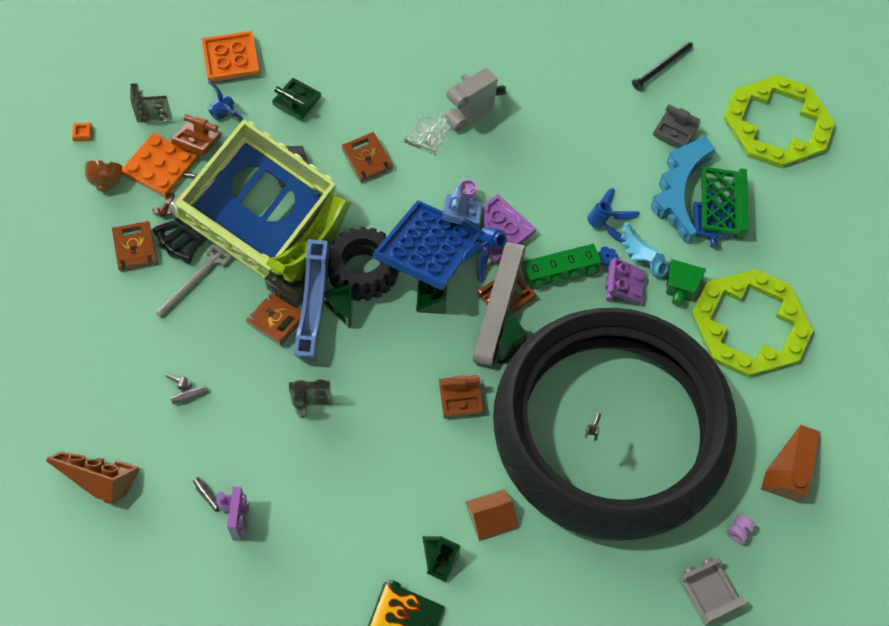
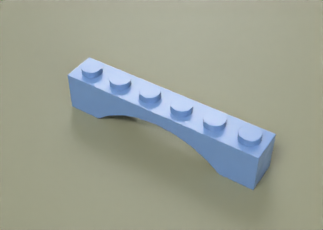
[294,239,330,360]

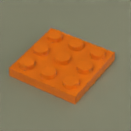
[201,31,260,82]
[122,133,198,198]

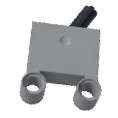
[444,68,507,132]

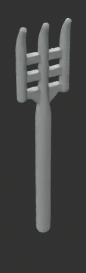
[156,244,233,317]

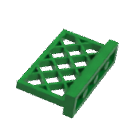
[701,167,749,240]

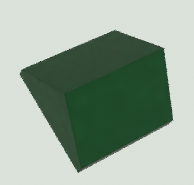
[416,280,448,314]
[497,312,527,364]

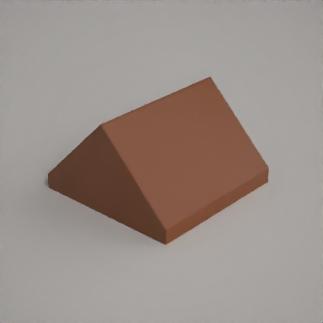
[465,490,518,541]

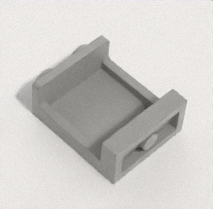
[679,558,747,626]

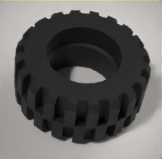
[327,227,399,301]

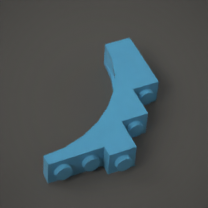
[651,136,715,244]

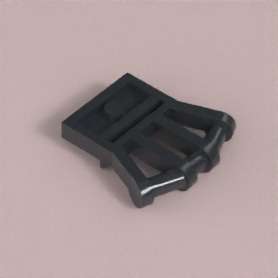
[153,218,208,264]

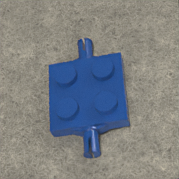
[693,191,732,248]

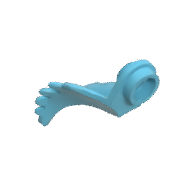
[621,223,668,278]

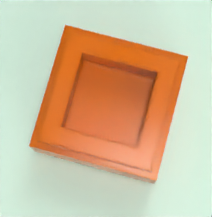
[72,123,92,142]

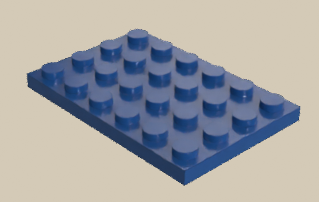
[372,200,482,291]

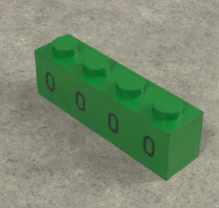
[522,243,601,289]

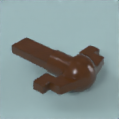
[152,194,175,218]

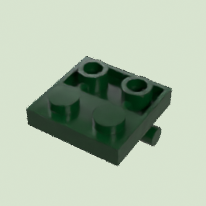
[272,77,321,120]

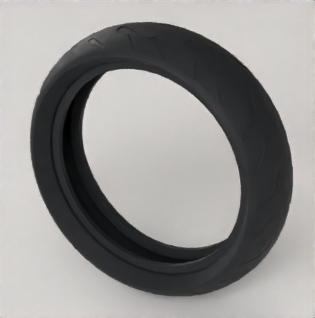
[493,308,737,541]

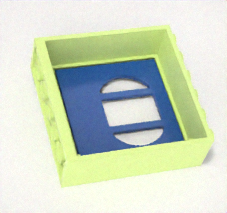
[174,119,336,281]

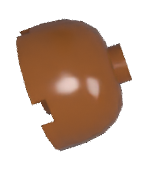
[85,160,122,191]

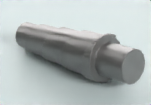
[170,386,208,404]
[193,477,219,511]

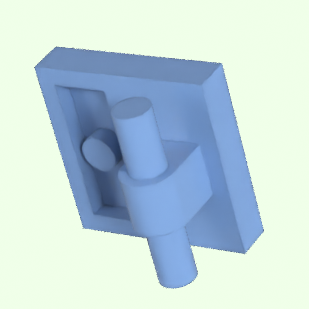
[442,186,482,225]

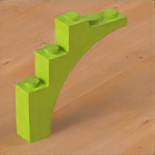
[266,193,352,283]

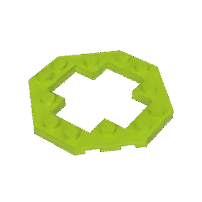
[723,75,835,168]
[691,269,813,378]

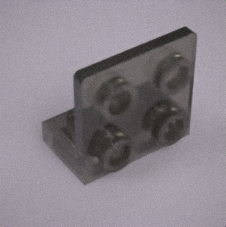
[130,83,172,123]
[264,272,306,309]

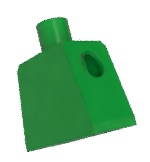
[666,259,706,306]

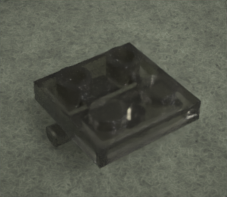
[289,379,332,418]

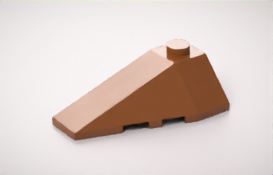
[761,425,820,503]
[46,452,140,504]

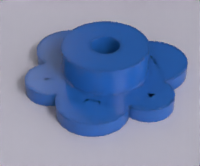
[598,246,619,266]

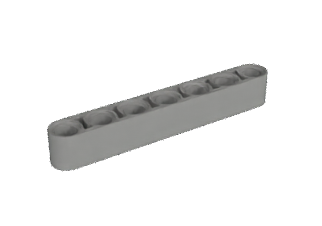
[473,242,526,367]

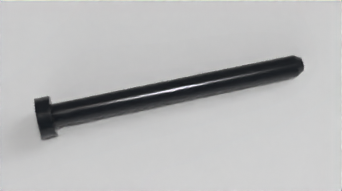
[632,42,693,90]

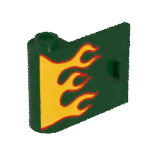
[368,580,445,626]

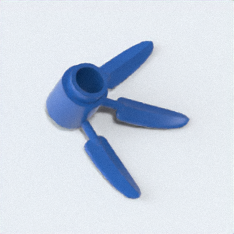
[207,80,244,122]
[587,188,640,242]
[461,218,507,282]

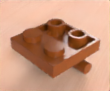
[171,114,221,156]
[439,375,483,418]

